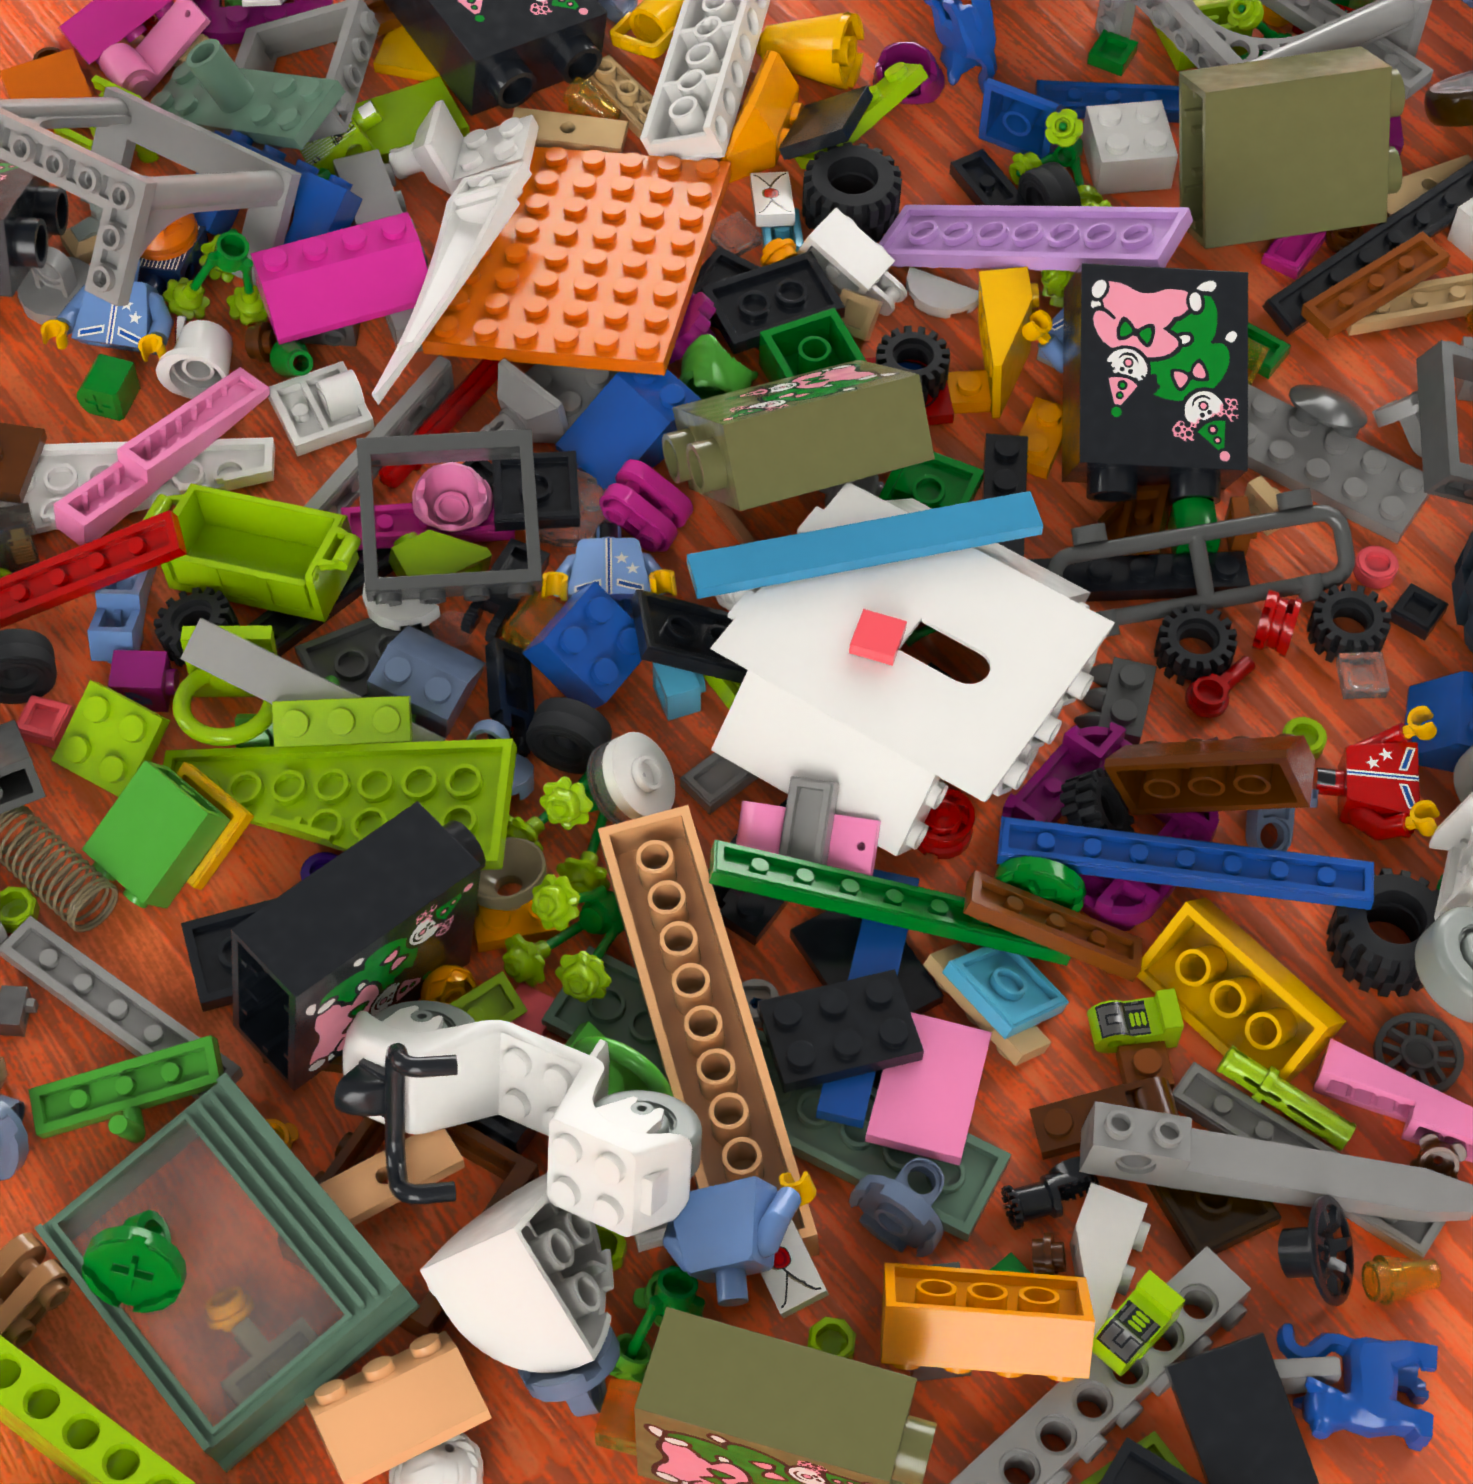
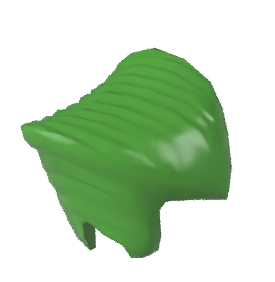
[679,335,759,399]

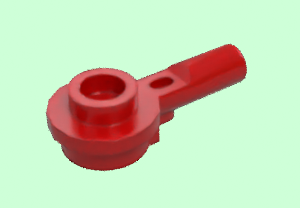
[1185,656,1256,718]

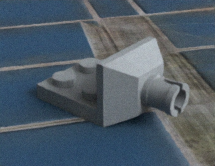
[480,358,619,444]

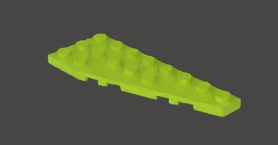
[163,738,517,870]

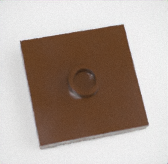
[0,423,47,504]

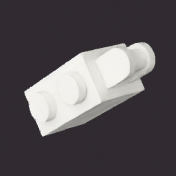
[797,208,907,316]

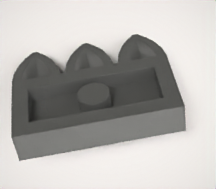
[1074,657,1157,744]

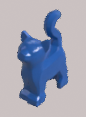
[923,0,998,94]
[1276,1323,1438,1451]

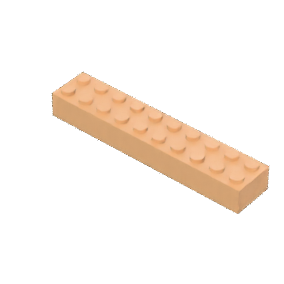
[598,805,819,1257]

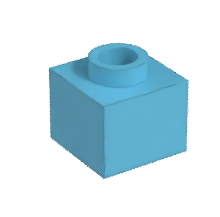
[653,662,706,721]

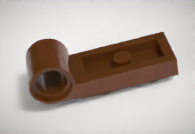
[1029,1077,1179,1160]

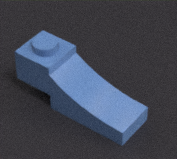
[87,566,157,664]

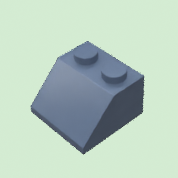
[367,625,486,738]

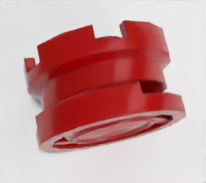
[1251,590,1303,657]
[917,788,975,859]

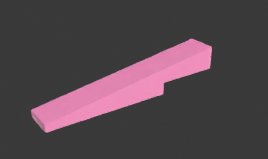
[54,367,270,546]
[1312,1039,1473,1163]

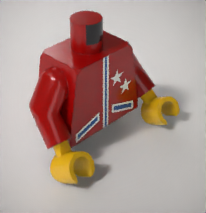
[1312,705,1440,841]

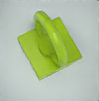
[173,626,277,746]

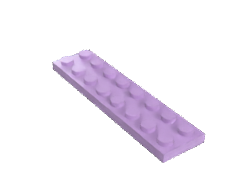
[878,205,1193,272]

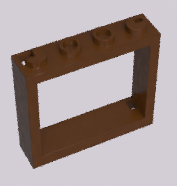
[277,1116,539,1337]

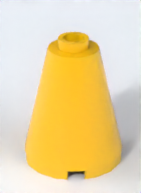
[756,12,864,90]

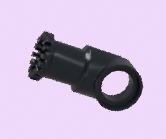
[1001,1156,1099,1230]

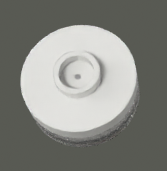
[587,732,675,824]

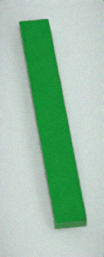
[709,840,1071,966]

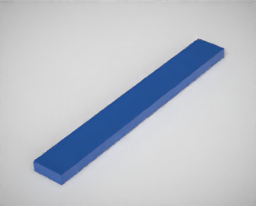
[996,816,1374,910]

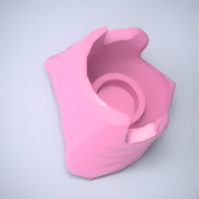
[412,462,493,532]

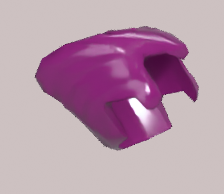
[873,42,945,105]

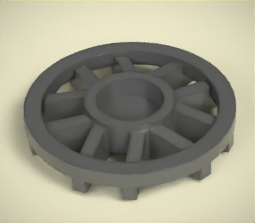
[1373,1013,1464,1092]

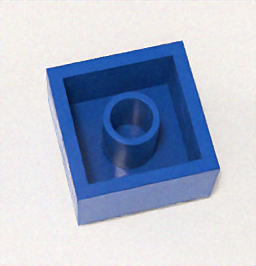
[522,581,642,709]

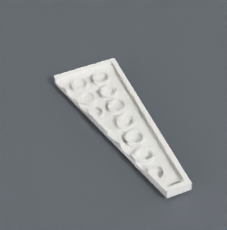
[0,437,275,535]

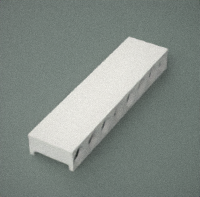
[640,0,770,161]

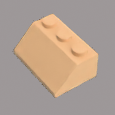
[304,1331,492,1484]

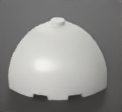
[420,1173,614,1373]

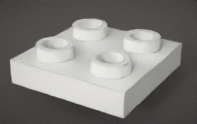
[268,361,374,457]

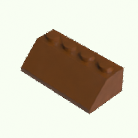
[1104,734,1315,815]

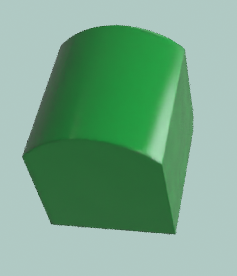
[77,354,141,421]
[1167,497,1221,554]

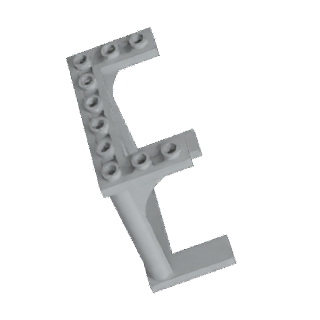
[1095,0,1432,69]
[0,87,302,306]

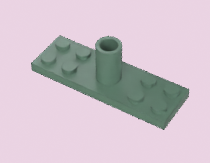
[150,39,346,150]

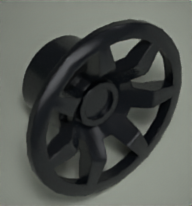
[1278,1195,1354,1306]

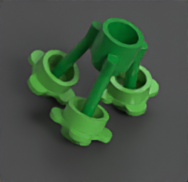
[609,1265,705,1385]

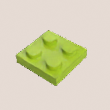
[51,680,171,797]

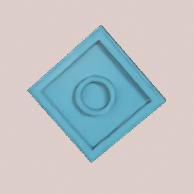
[942,947,1069,1039]

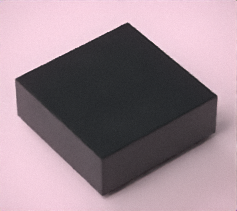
[1390,583,1449,641]

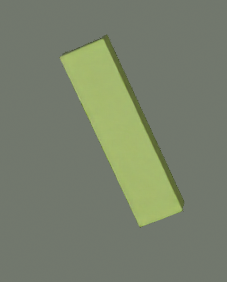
[0,1335,196,1484]

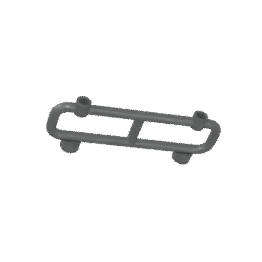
[1047,488,1355,637]

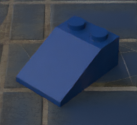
[556,369,702,493]

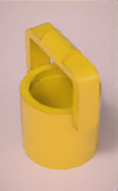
[609,0,684,59]

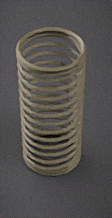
[0,806,119,933]

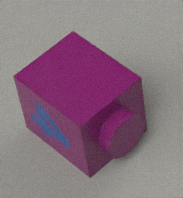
[108,650,179,712]

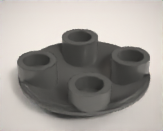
[1289,385,1368,438]

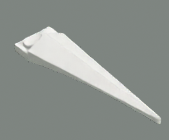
[372,161,532,405]

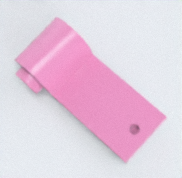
[99,0,211,99]
[736,801,881,876]

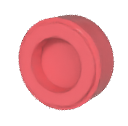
[1353,546,1399,589]

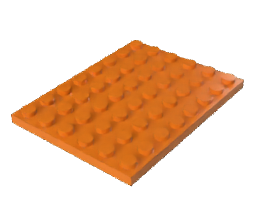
[422,147,732,376]

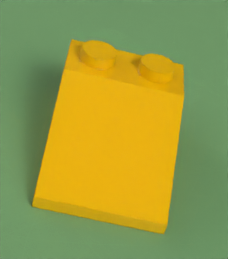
[978,267,1039,418]

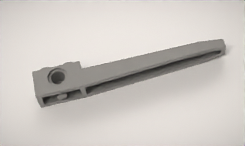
[1079,1101,1473,1222]

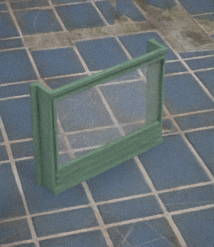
[34,1072,420,1473]

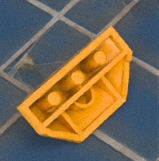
[720,50,803,183]

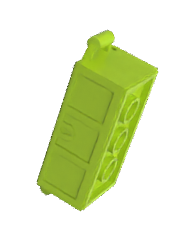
[142,483,361,622]

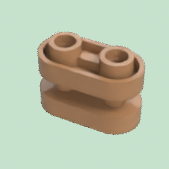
[0,1232,72,1349]

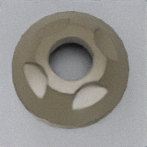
[477,837,547,911]

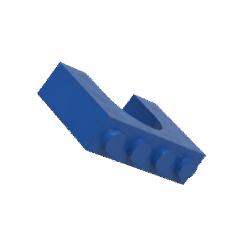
[193,130,363,245]

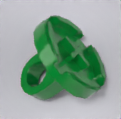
[994,856,1086,913]
[81,1210,187,1313]

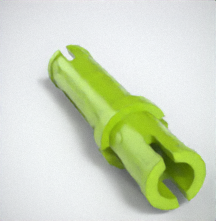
[1216,1045,1357,1151]

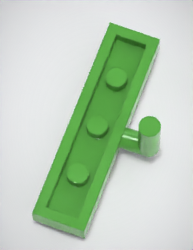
[28,1035,224,1143]

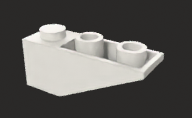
[1070,1182,1151,1338]

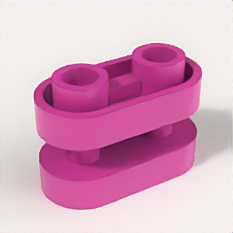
[599,459,693,552]

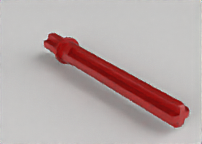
[378,359,513,489]

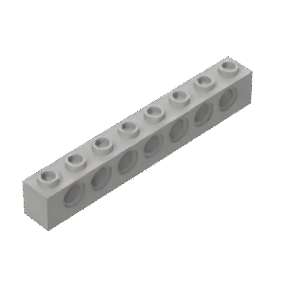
[949,1246,1251,1484]

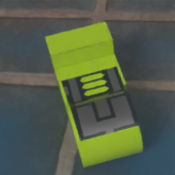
[1087,988,1184,1053]
[1092,1269,1185,1376]

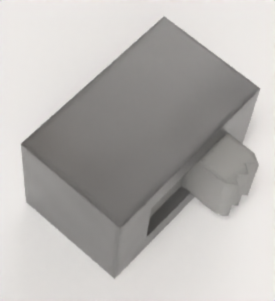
[0,985,39,1037]

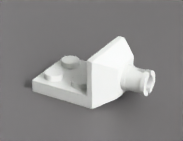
[389,100,539,195]

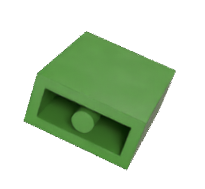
[81,760,230,908]

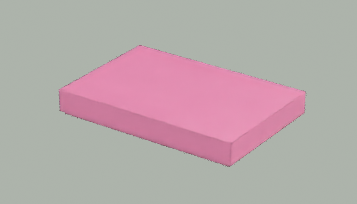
[865,1012,992,1166]

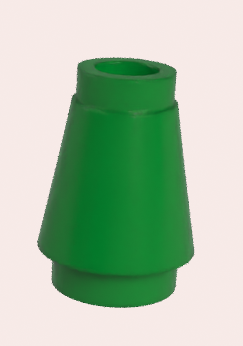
[270,340,313,378]

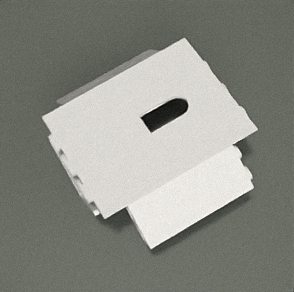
[710,482,1115,856]

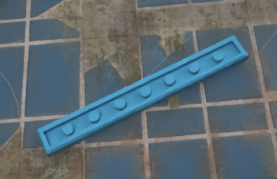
[687,491,1044,599]

